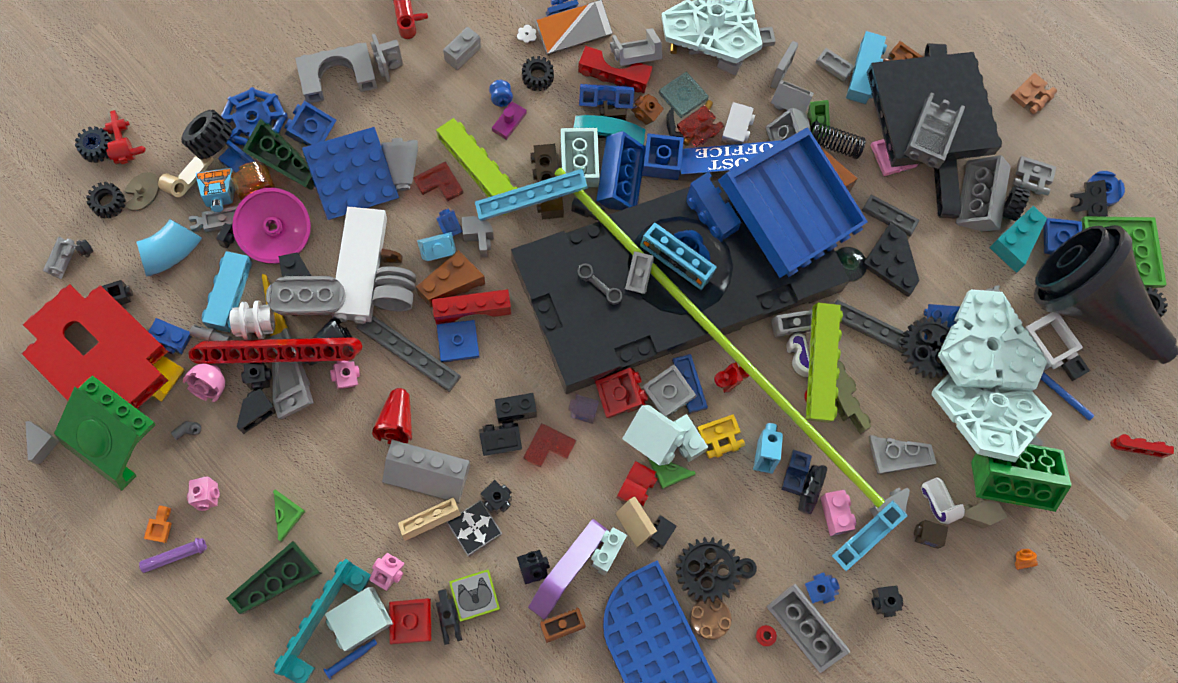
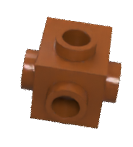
[631,94,664,125]

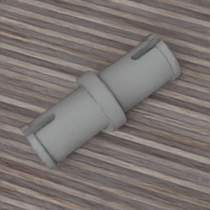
[190,324,232,341]

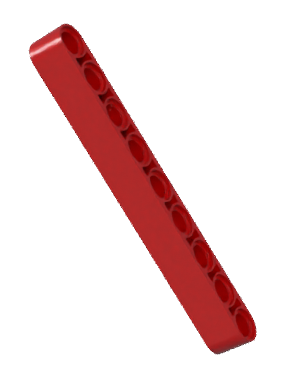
[188,337,362,364]

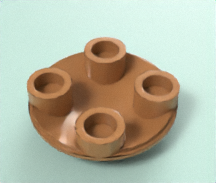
[690,598,732,640]

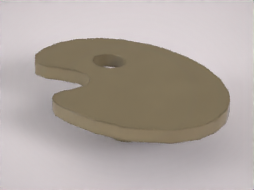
[125,172,159,211]

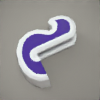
[786,333,809,377]
[921,477,965,525]

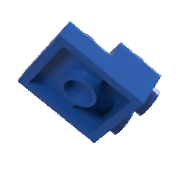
[284,100,336,146]

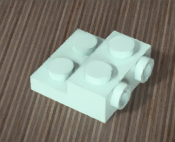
[591,527,627,576]

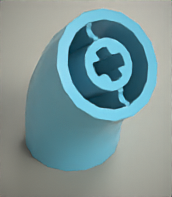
[136,219,202,277]

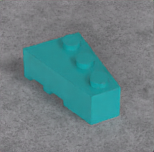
[989,206,1047,273]

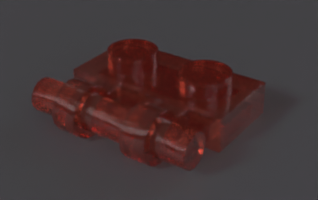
[676,105,724,147]

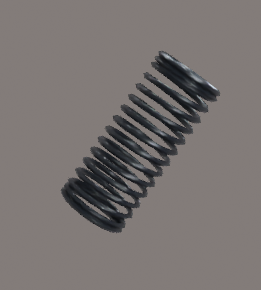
[810,121,866,159]

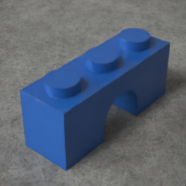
[579,84,634,109]

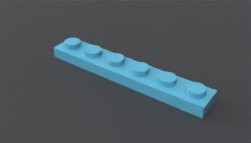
[475,169,588,221]

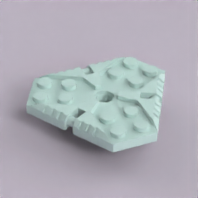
[661,0,762,64]
[938,289,1047,391]
[931,374,1052,462]

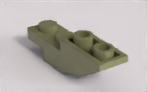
[835,360,872,434]

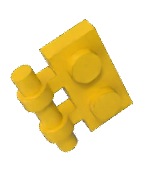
[697,414,745,459]

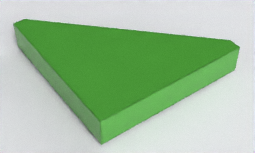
[647,457,696,489]
[273,489,306,542]

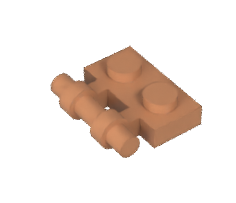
[1010,72,1057,114]

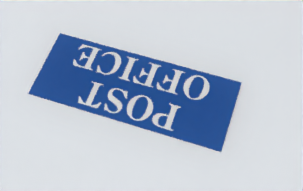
[681,140,784,174]

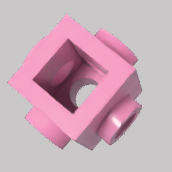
[330,361,360,390]
[187,476,219,511]
[369,553,404,591]

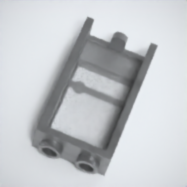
[904,93,965,169]

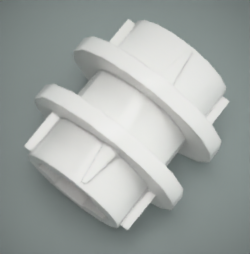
[230,300,275,340]

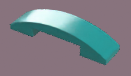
[573,115,646,145]

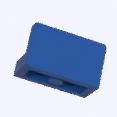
[218,140,259,183]

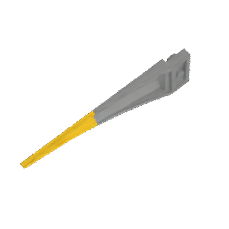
[262,274,314,419]

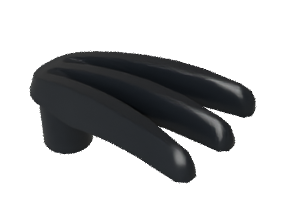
[666,108,684,138]

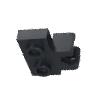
[1070,180,1108,217]

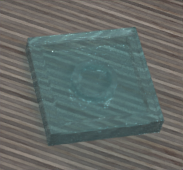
[659,71,709,118]

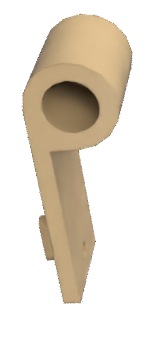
[158,156,214,197]

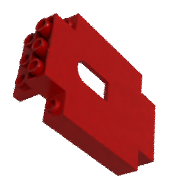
[21,284,169,409]

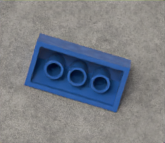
[596,131,645,211]

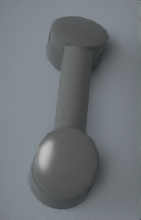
[578,263,622,305]

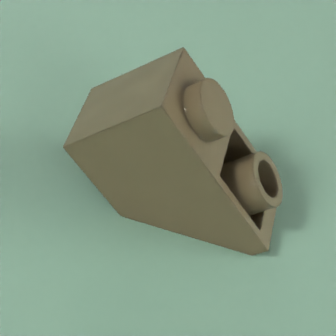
[959,498,1008,529]

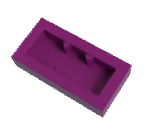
[492,102,527,140]

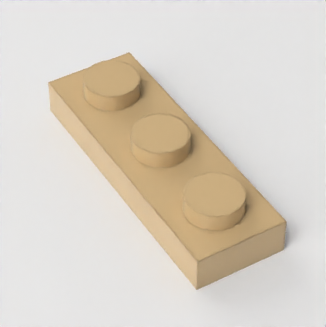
[398,497,461,541]

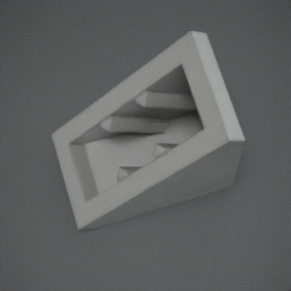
[25,421,59,465]

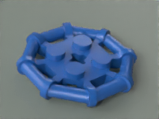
[221,87,288,146]

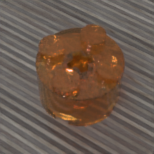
[230,162,275,201]

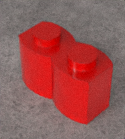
[616,461,658,506]

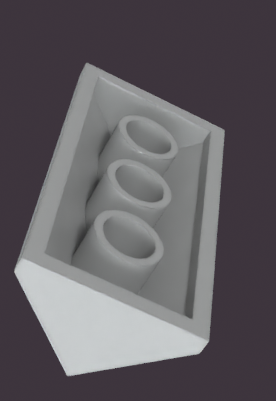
[766,584,850,673]

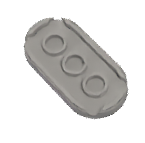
[266,276,346,315]

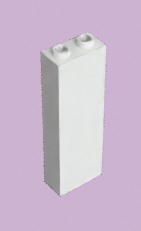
[331,207,387,324]

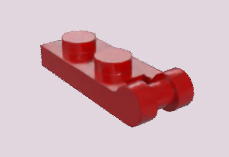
[1111,434,1174,458]

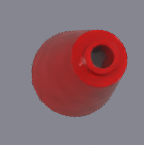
[372,388,412,444]

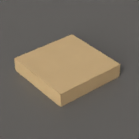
[615,497,657,548]

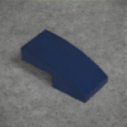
[781,449,812,496]

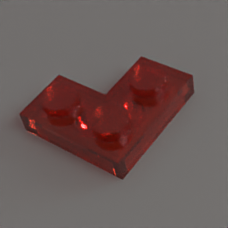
[413,161,463,202]
[523,423,576,467]

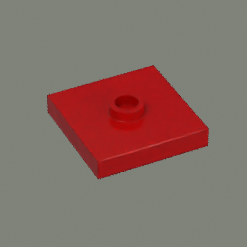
[389,598,431,645]

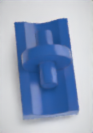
[545,0,579,16]

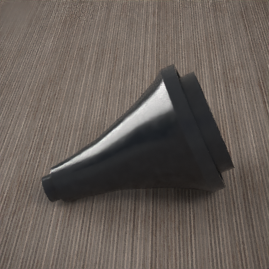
[1034,225,1178,364]

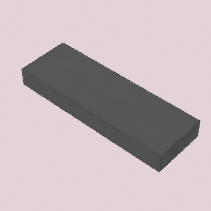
[862,194,920,237]

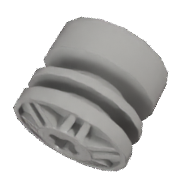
[372,267,416,312]

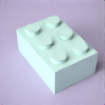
[560,128,599,187]

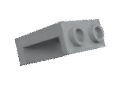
[610,28,662,66]

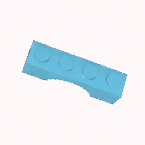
[832,500,908,571]

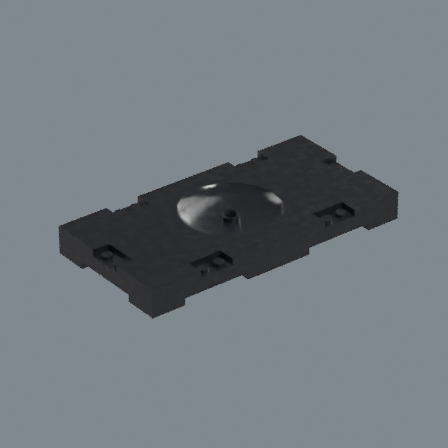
[511,180,850,394]

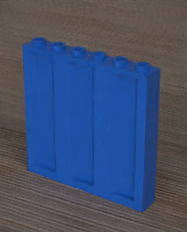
[718,127,868,278]

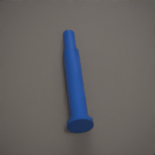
[323,639,377,680]

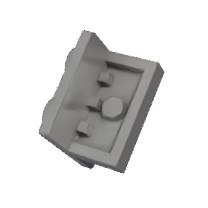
[370,34,403,82]

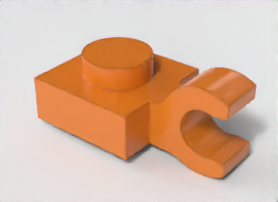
[144,505,172,543]

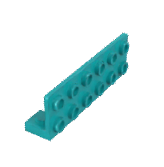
[274,558,371,683]

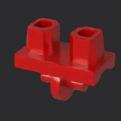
[714,362,749,393]

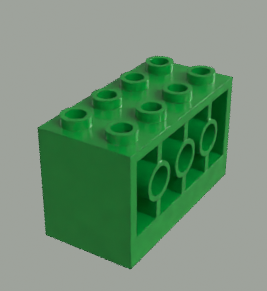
[971,444,1072,512]

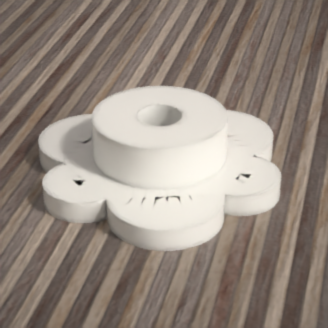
[517,25,536,43]

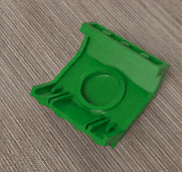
[54,375,155,491]

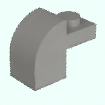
[462,216,494,258]

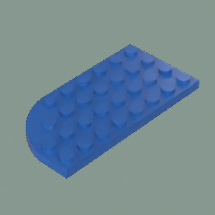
[603,560,717,683]

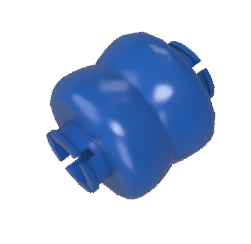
[489,79,513,107]

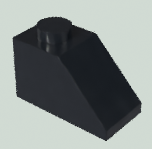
[236,389,276,434]

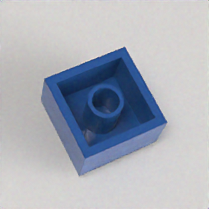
[642,133,684,180]

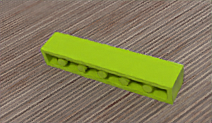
[436,118,518,216]
[806,303,843,423]

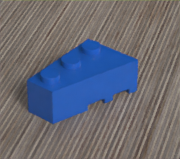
[686,171,741,242]

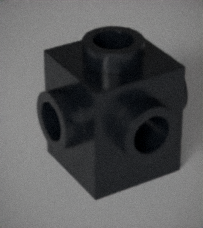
[241,362,272,390]
[480,480,512,514]
[517,550,550,585]
[871,585,904,618]

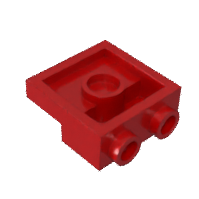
[595,368,648,418]

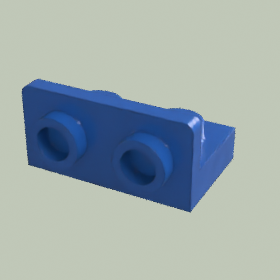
[148,318,192,355]

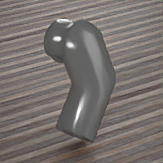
[171,421,201,440]

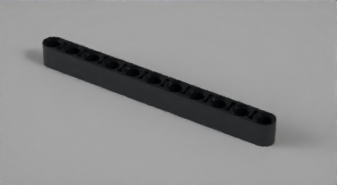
[925,43,961,218]

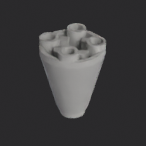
[381,138,418,191]

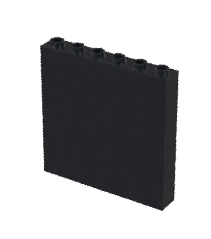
[866,52,1002,167]

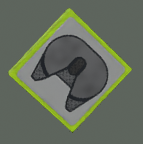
[449,569,500,622]

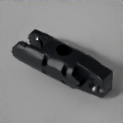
[798,465,827,515]
[436,589,463,645]

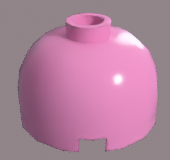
[183,364,225,402]

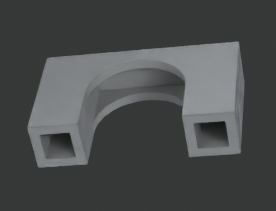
[295,43,377,103]

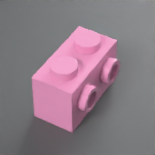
[820,490,856,536]

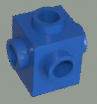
[805,573,840,604]

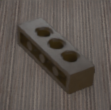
[530,143,564,220]

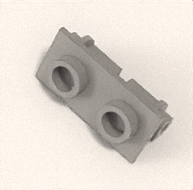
[43,237,77,279]

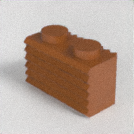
[540,607,586,643]

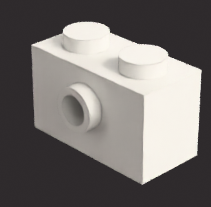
[721,102,755,144]

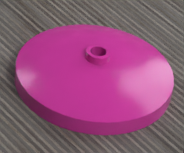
[232,188,311,264]

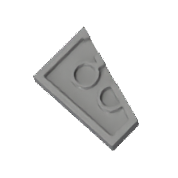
[868,435,936,474]

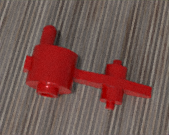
[103,110,146,165]

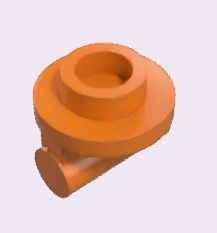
[1015,549,1038,570]

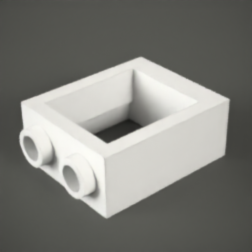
[1024,312,1083,370]

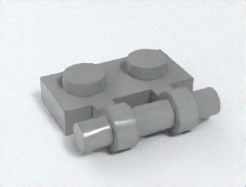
[1012,156,1056,196]

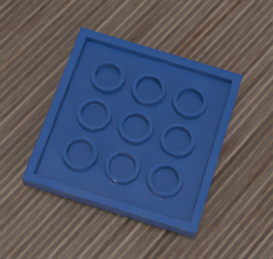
[302,127,399,221]

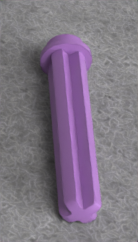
[139,538,207,573]

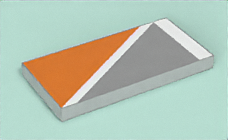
[535,0,613,55]

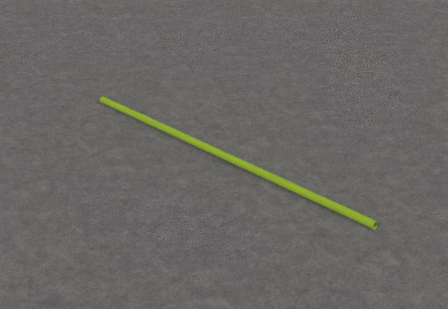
[555,168,885,508]

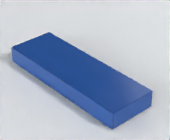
[672,354,708,414]

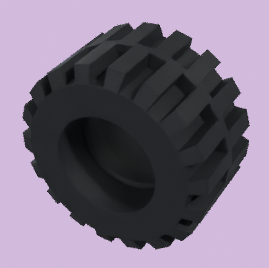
[181,109,232,160]

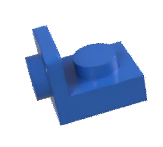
[436,208,463,236]

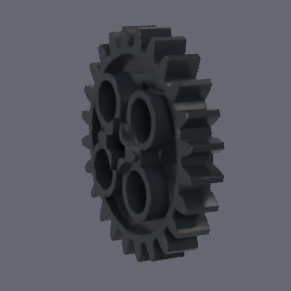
[900,317,951,379]
[676,537,742,604]

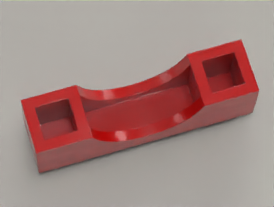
[578,46,653,94]
[432,289,511,325]

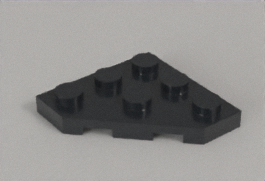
[862,223,920,297]

